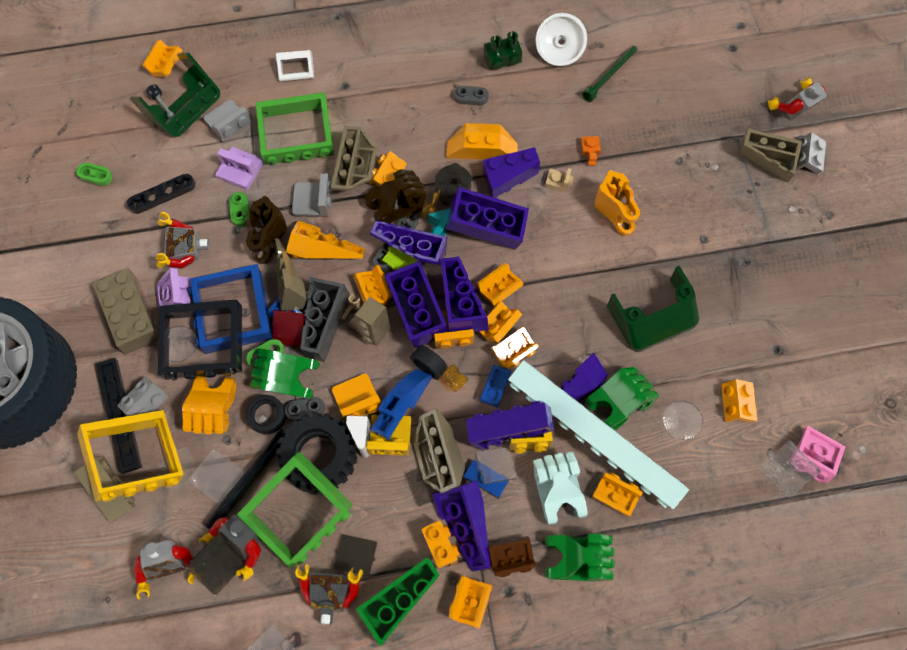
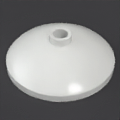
[536,13,587,66]

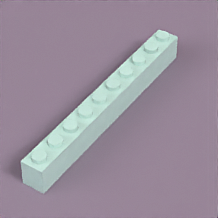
[508,360,689,509]

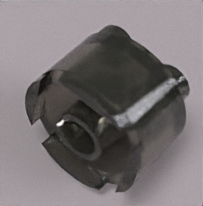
[435,163,472,206]

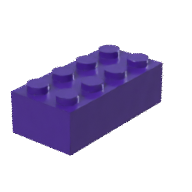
[446,187,529,250]
[385,261,449,348]

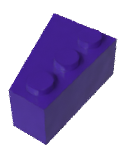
[483,147,540,198]

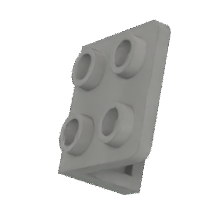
[204,100,251,142]
[292,173,333,216]

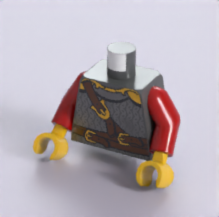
[199,515,261,582]
[295,564,363,625]

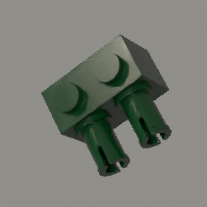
[484,31,522,71]

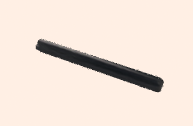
[204,429,285,530]

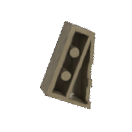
[347,297,391,346]
[74,456,135,523]

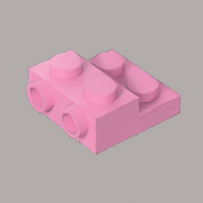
[790,426,845,483]

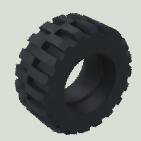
[276,412,357,494]

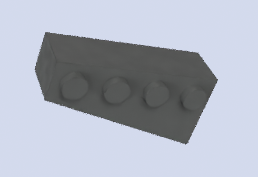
[301,277,350,362]

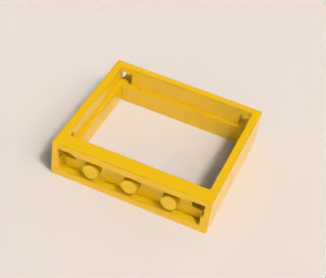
[77,410,184,502]

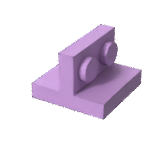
[215,147,264,190]
[156,268,193,309]

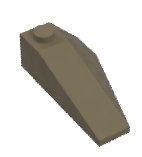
[273,239,308,310]

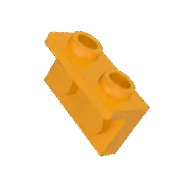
[479,301,522,343]

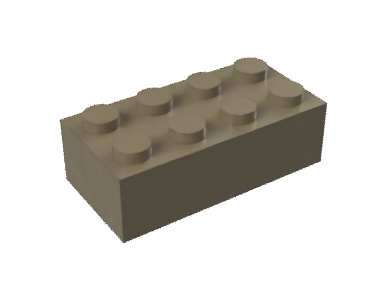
[92,268,159,355]

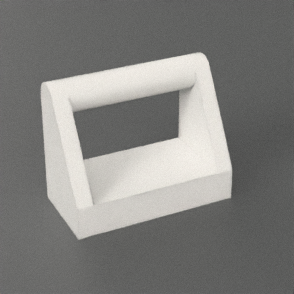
[276,50,314,82]
[346,416,371,458]

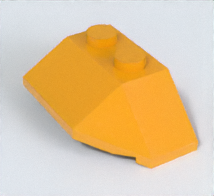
[447,123,517,160]

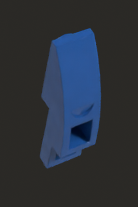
[371,369,433,440]

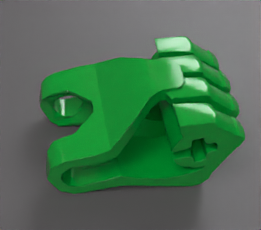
[250,348,320,398]
[585,366,659,430]
[545,534,615,582]

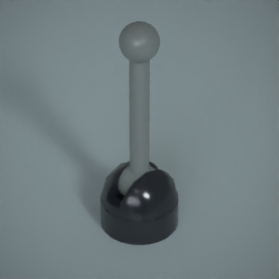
[146,84,174,118]

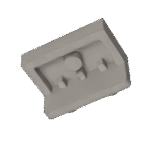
[796,132,826,174]
[117,377,169,416]

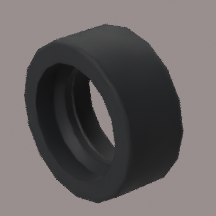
[410,345,448,380]
[246,395,286,435]

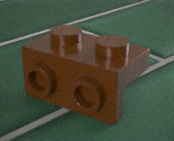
[488,536,536,577]

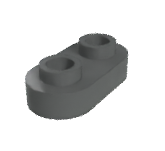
[454,86,489,106]
[285,397,325,422]

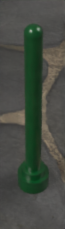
[582,45,637,102]

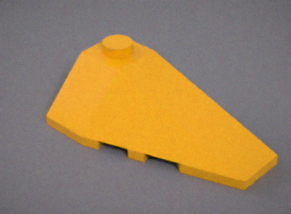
[286,221,365,259]

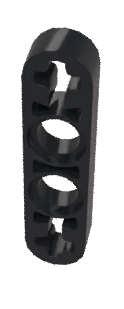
[127,174,196,214]

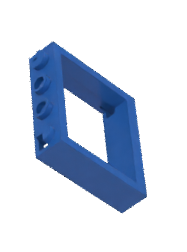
[189,264,273,354]

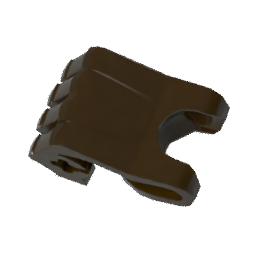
[364,169,427,224]
[246,196,287,264]

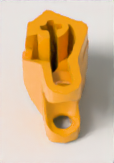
[595,170,640,236]
[182,376,237,434]

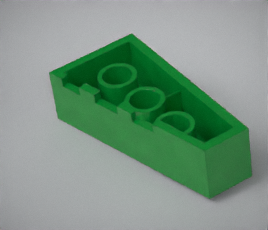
[356,557,440,647]

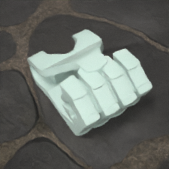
[533,452,588,526]

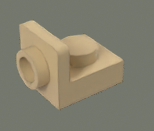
[545,168,574,192]

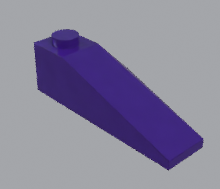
[432,480,490,572]

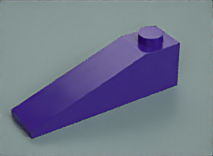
[370,221,447,265]
[560,353,608,401]

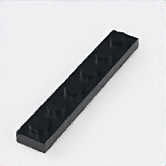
[96,358,142,474]

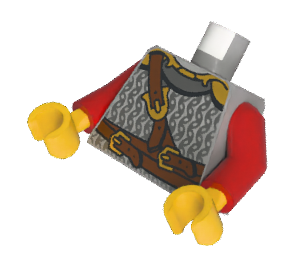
[768,77,827,121]
[155,212,210,269]
[133,540,202,599]

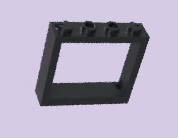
[158,299,242,381]

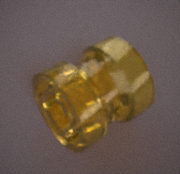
[441,365,469,392]

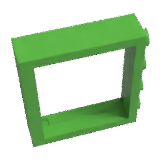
[256,92,334,165]
[237,452,353,569]

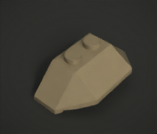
[331,126,378,191]
[413,409,465,493]

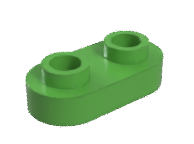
[76,163,113,186]
[229,192,250,227]
[246,339,284,368]

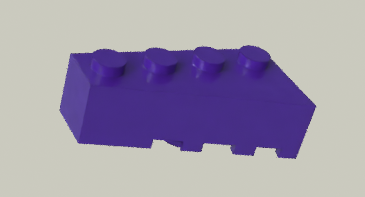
[441,257,489,332]
[466,401,554,450]

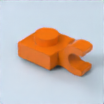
[581,136,601,166]

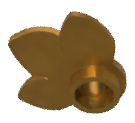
[421,189,441,219]

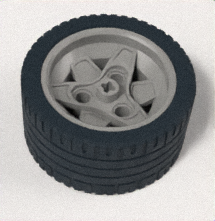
[0,297,77,449]

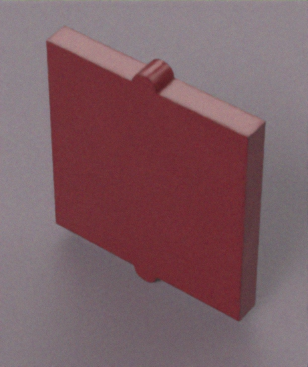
[273,310,305,347]

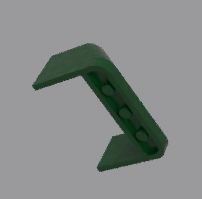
[130,52,220,137]
[607,265,699,352]

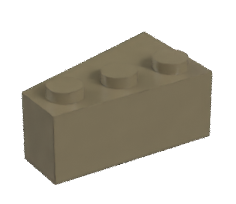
[739,129,802,182]

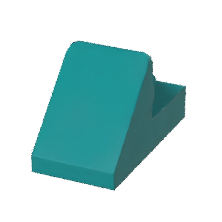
[428,209,450,236]

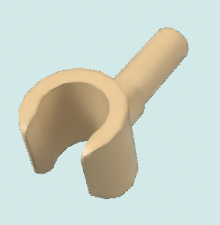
[341,294,360,320]

